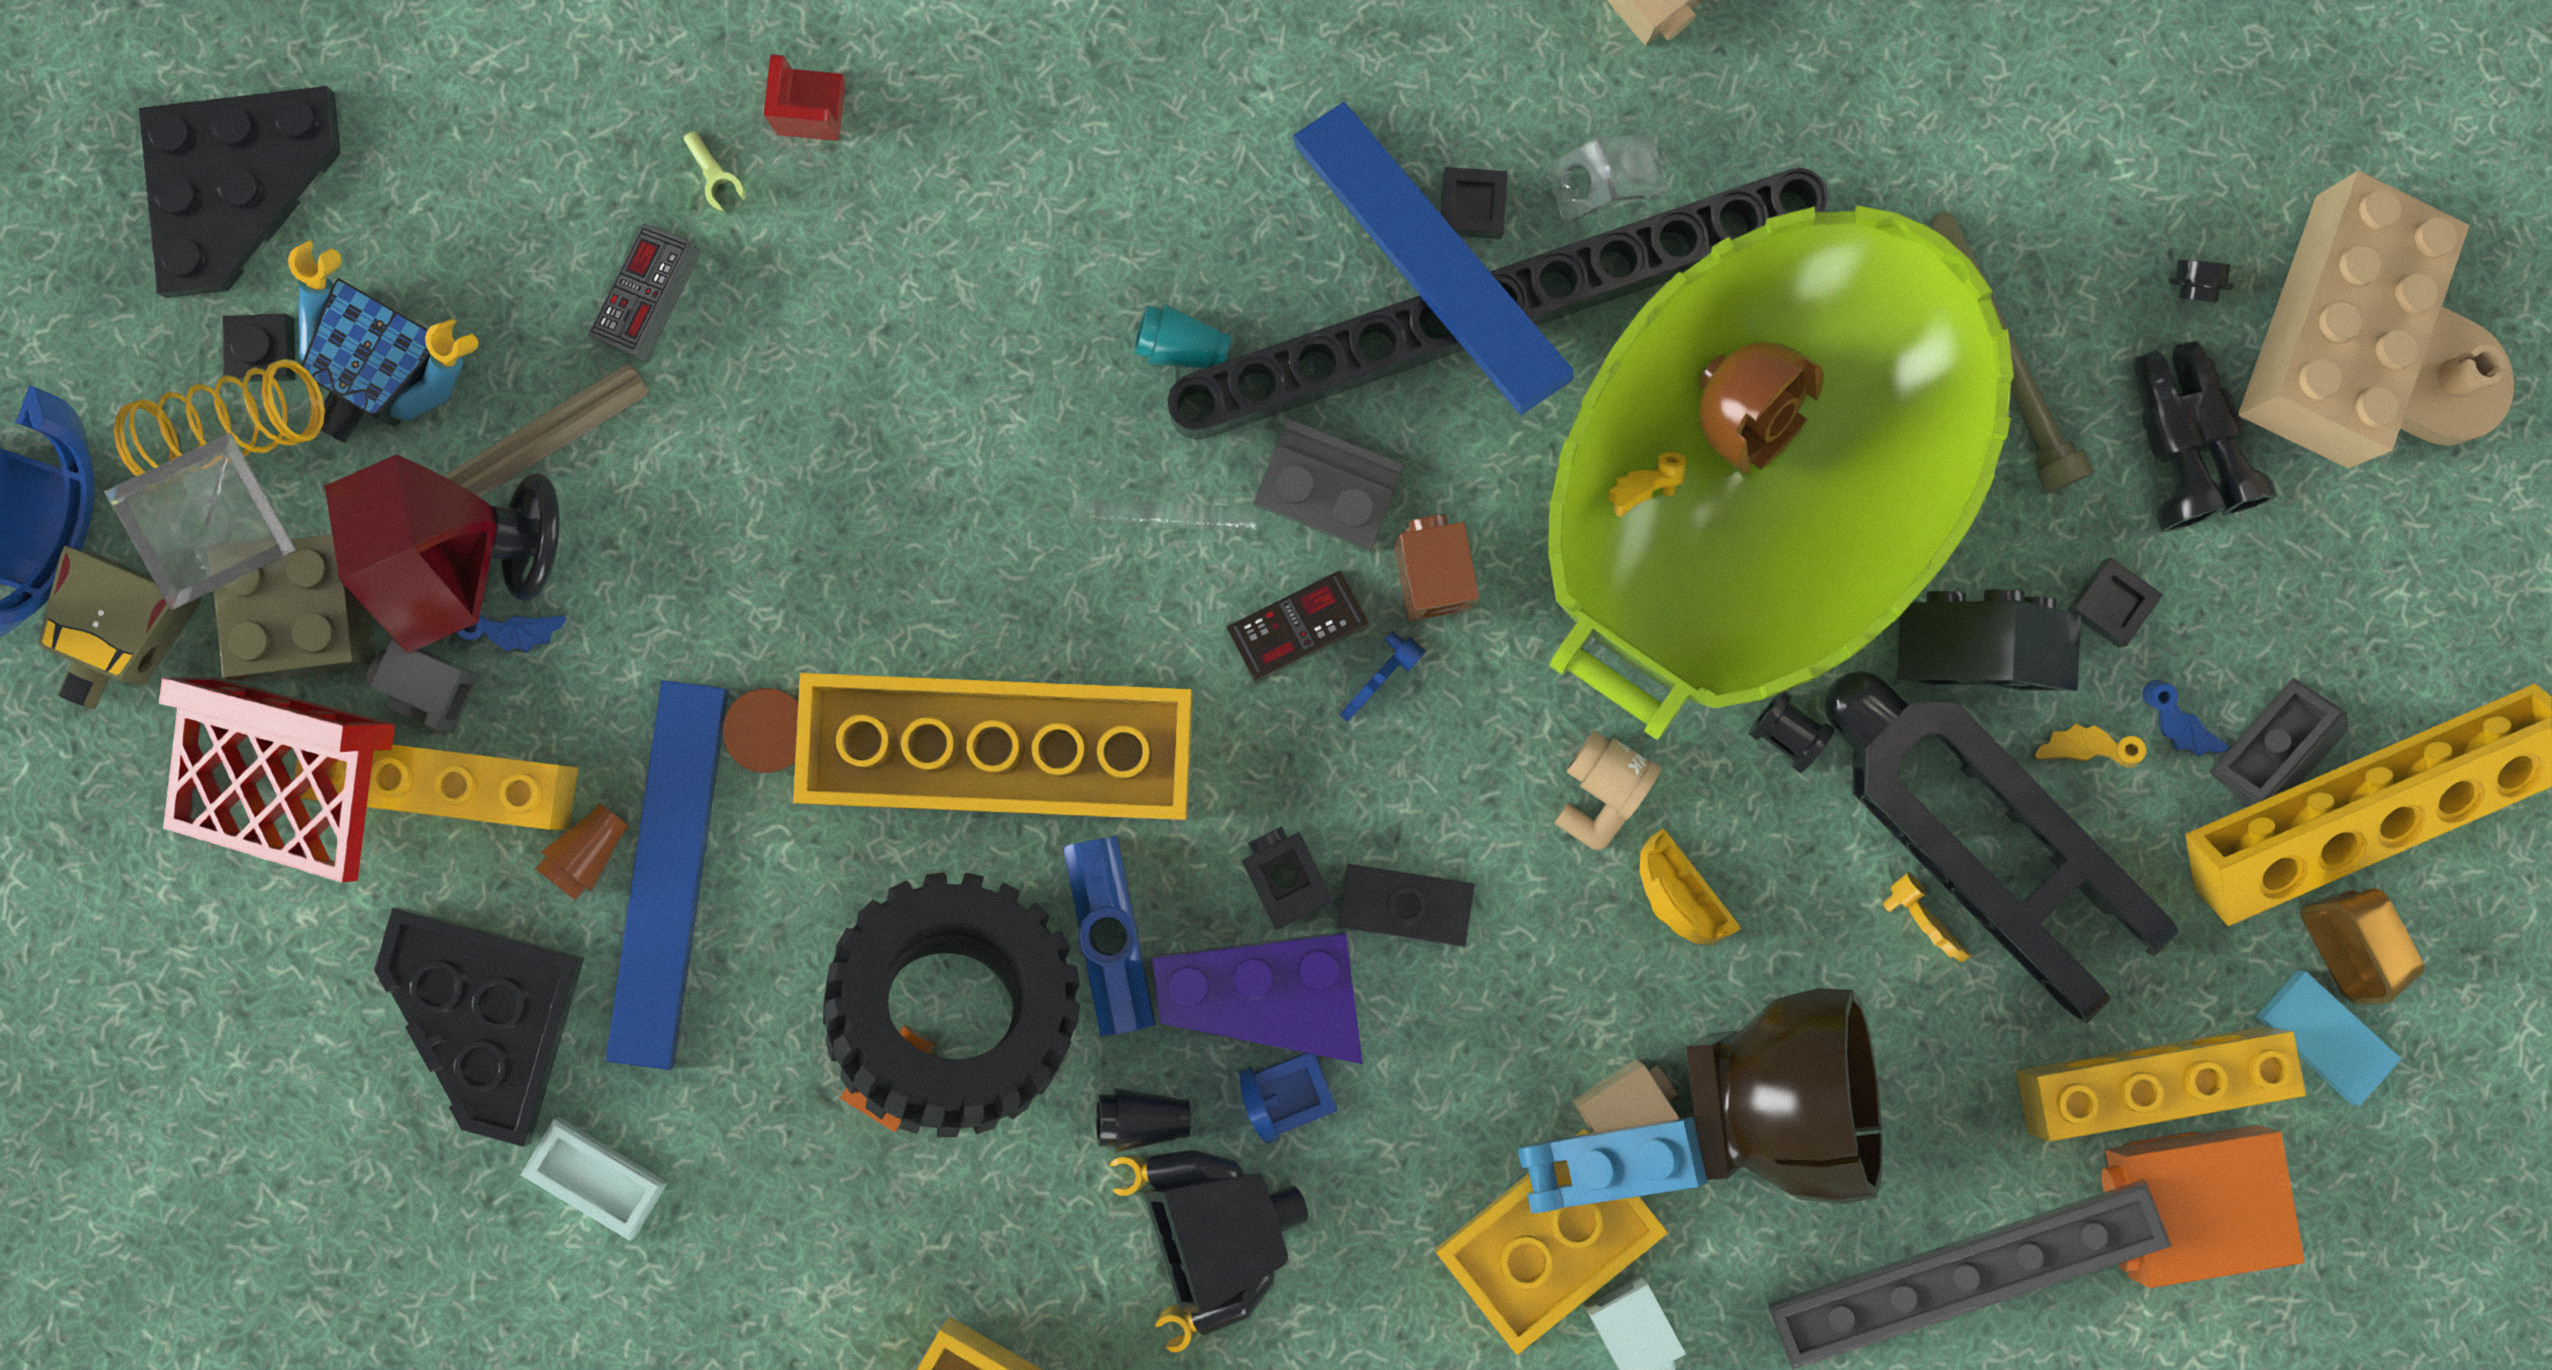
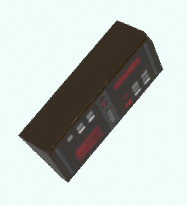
[1227,570,1369,683]

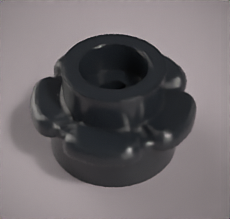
[2169,259,2234,302]

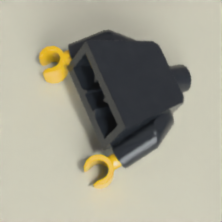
[1109,1150,1308,1353]

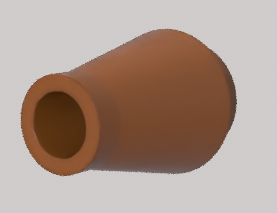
[535,803,630,900]

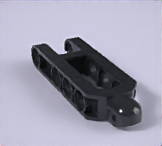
[1825,671,2179,1024]

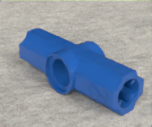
[1062,835,1156,1037]

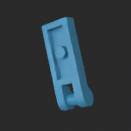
[1517,1117,1708,1213]

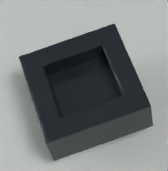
[1440,167,1508,239]
[222,313,295,383]
[2067,557,2163,648]

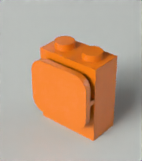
[2101,1125,2305,1288]

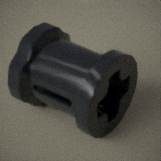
[1748,691,1834,773]

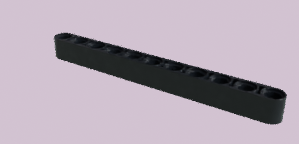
[1167,168,1828,440]

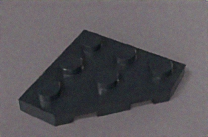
[139,86,341,298]
[374,907,584,1147]

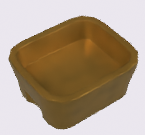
[2301,888,2425,1005]

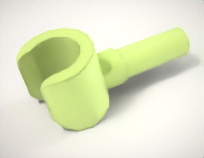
[684,131,746,212]

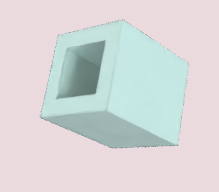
[1583,1274,1686,1370]

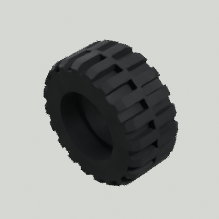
[823,872,1080,1137]

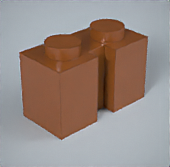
[1393,514,1480,622]

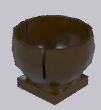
[1686,988,1882,1204]

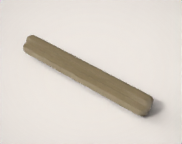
[443,364,649,497]

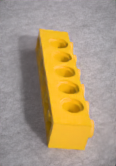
[2185,683,2552,926]

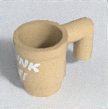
[1554,730,1662,850]

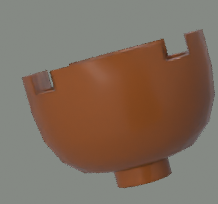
[1699,342,1824,473]

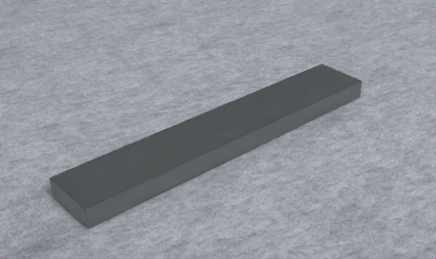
[1769,1179,2172,1370]

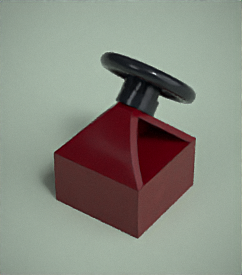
[325,454,560,654]

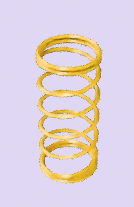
[113,359,325,482]

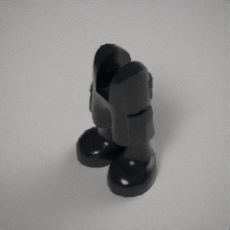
[2134,340,2277,532]

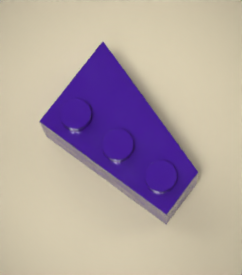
[1152,932,1363,1064]

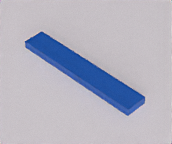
[1293,102,1573,416]
[605,680,729,1070]

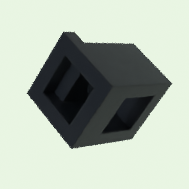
[1242,826,1334,930]

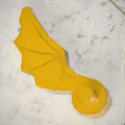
[1608,452,1687,517]
[2034,723,2147,768]
[1882,872,1971,962]

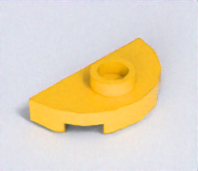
[1639,828,1741,945]

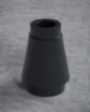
[1096,1088,1191,1153]

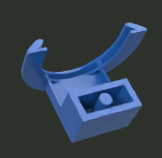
[0,385,95,638]

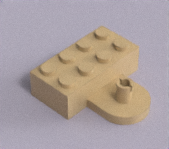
[2238,170,2514,469]

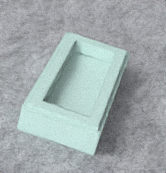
[520,1117,668,1241]

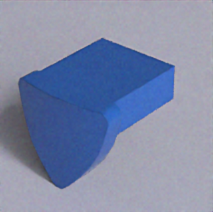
[1239,1053,1337,1144]

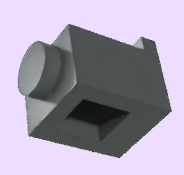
[366,640,480,733]

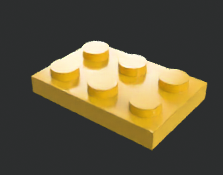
[1434,1129,1668,1355]

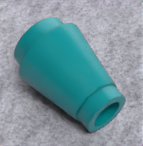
[1134,303,1231,369]

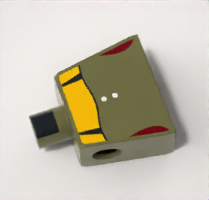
[38,546,201,709]

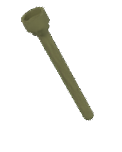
[1931,212,2095,495]

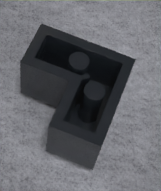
[1897,589,2081,691]

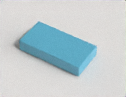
[2256,970,2401,1106]

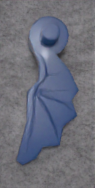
[457,614,567,653]
[1340,631,1426,722]
[2142,680,2228,757]

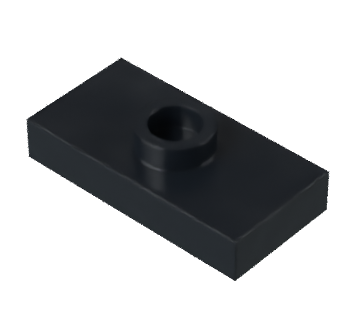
[1338,864,1475,947]

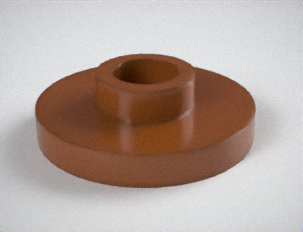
[723,688,798,773]

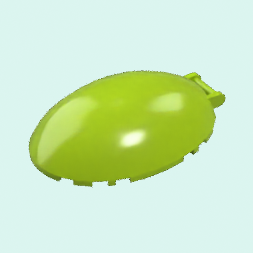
[1548,205,2014,741]

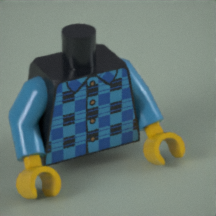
[288,240,479,444]

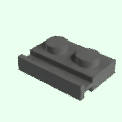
[1254,418,1405,552]

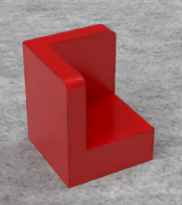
[763,54,846,141]

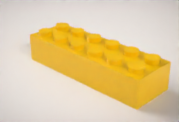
[793,673,1193,821]

